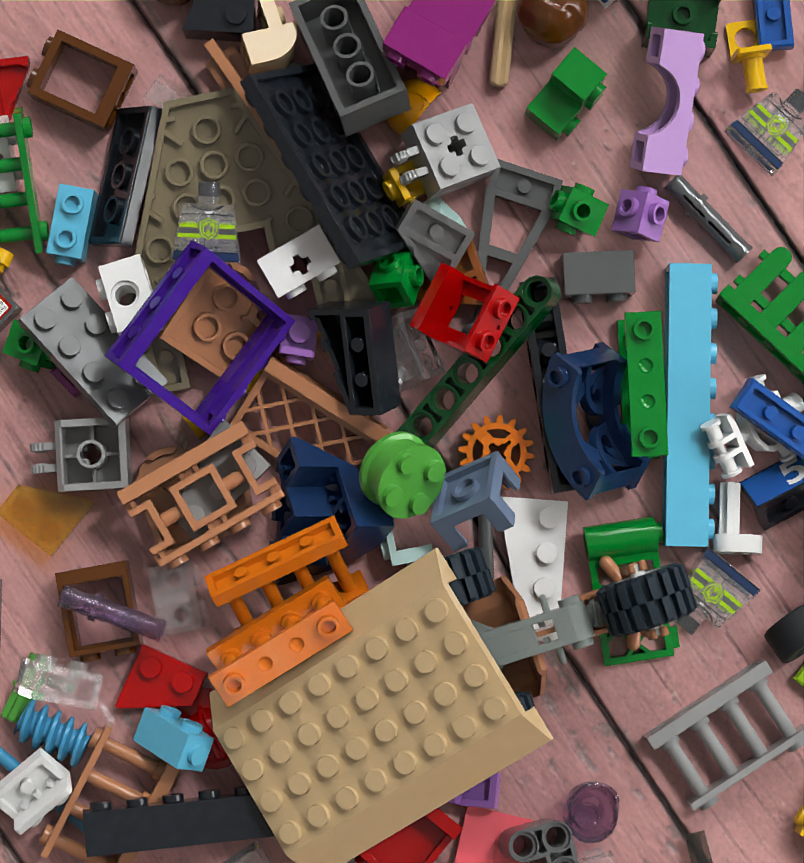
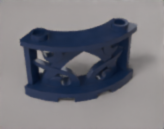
[542,342,651,500]

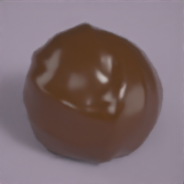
[516,0,588,48]

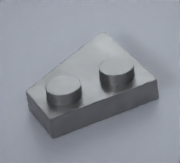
[395,197,475,282]

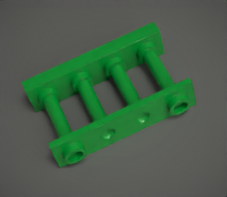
[0,107,49,254]
[616,311,669,459]

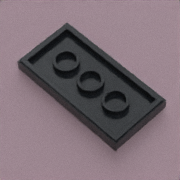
[88,106,162,247]

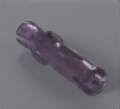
[58,585,167,642]

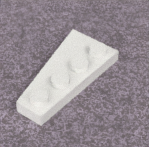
[501,496,568,641]

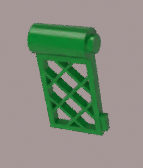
[583,516,680,666]

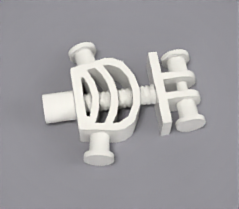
[700,374,804,479]

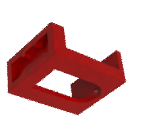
[409,262,520,363]

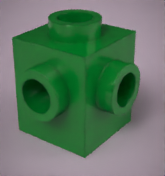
[549,183,609,237]
[369,251,424,309]
[2,319,56,373]

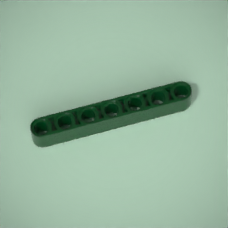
[396,275,561,448]

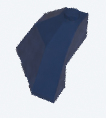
[269,437,394,585]

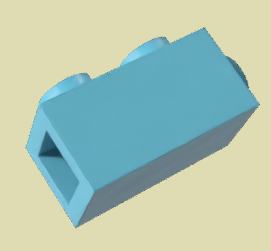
[46,184,99,267]
[133,705,215,772]

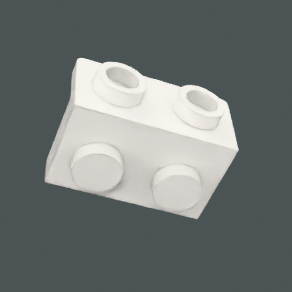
[0,747,72,835]

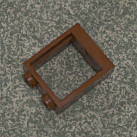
[27,29,138,134]
[55,560,144,663]

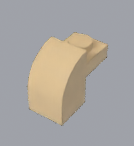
[240,0,297,75]

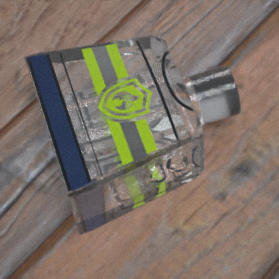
[724,89,804,177]
[171,182,241,263]
[676,547,761,635]

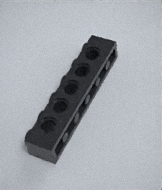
[517,277,580,494]

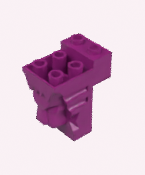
[382,0,498,89]

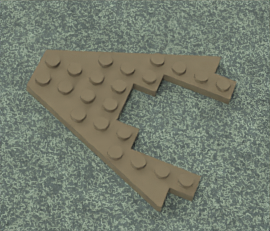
[125,87,377,392]

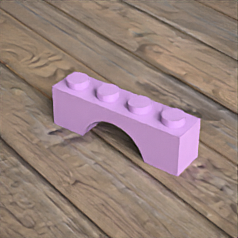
[629,26,705,175]

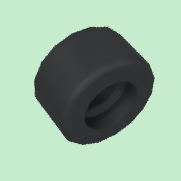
[764,604,804,663]

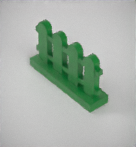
[715,247,804,385]

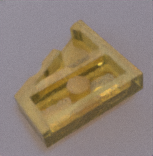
[0,485,95,556]

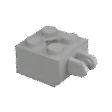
[390,103,501,199]
[30,417,133,493]

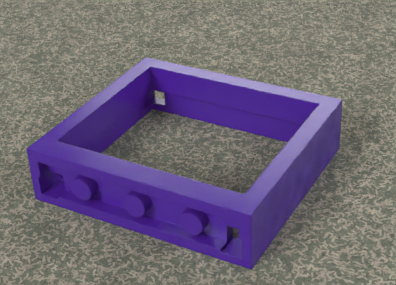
[105,240,295,435]

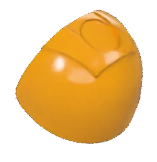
[386,78,442,136]

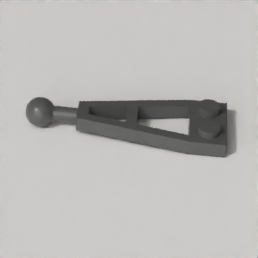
[461,159,563,335]

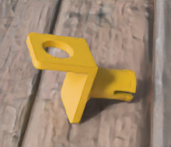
[725,19,772,93]

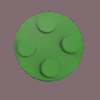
[359,431,446,519]

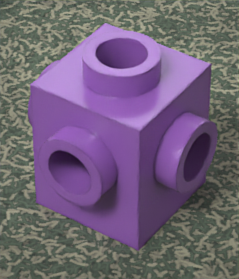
[611,186,669,242]

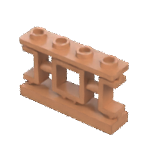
[116,421,285,570]

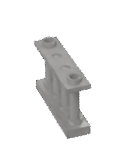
[643,659,804,811]

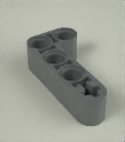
[498,819,579,863]

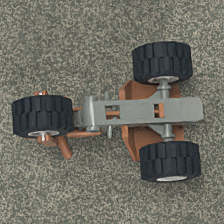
[444,547,698,711]

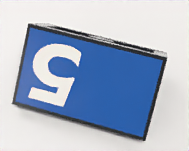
[739,456,804,531]

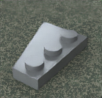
[176,420,271,539]

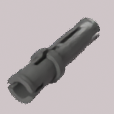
[664,175,753,263]

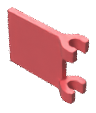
[454,807,534,863]

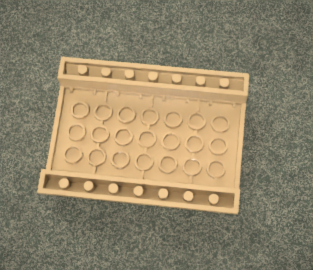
[210,547,554,863]

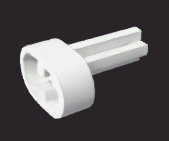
[713,482,763,555]

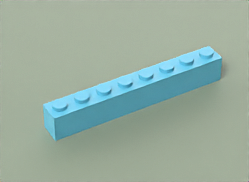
[661,263,718,547]

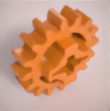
[458,415,535,490]

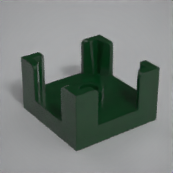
[641,0,721,58]

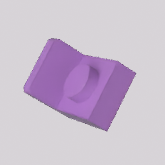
[278,314,318,366]

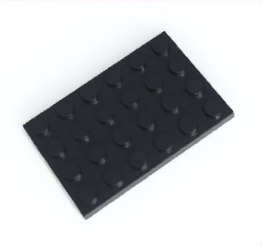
[240,64,409,270]

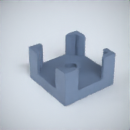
[430,451,521,552]

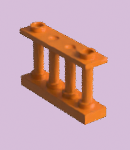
[204,515,369,631]
[206,575,353,707]

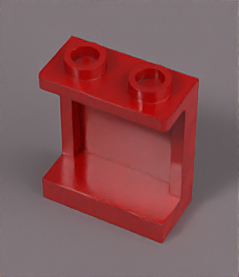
[354,808,463,863]

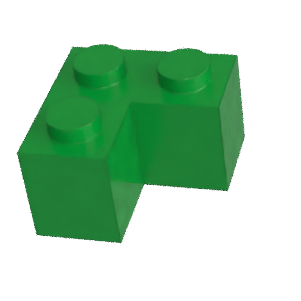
[525,47,607,141]

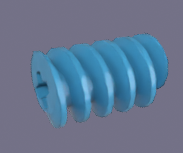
[13,698,94,767]

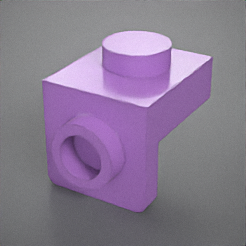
[448,772,501,809]

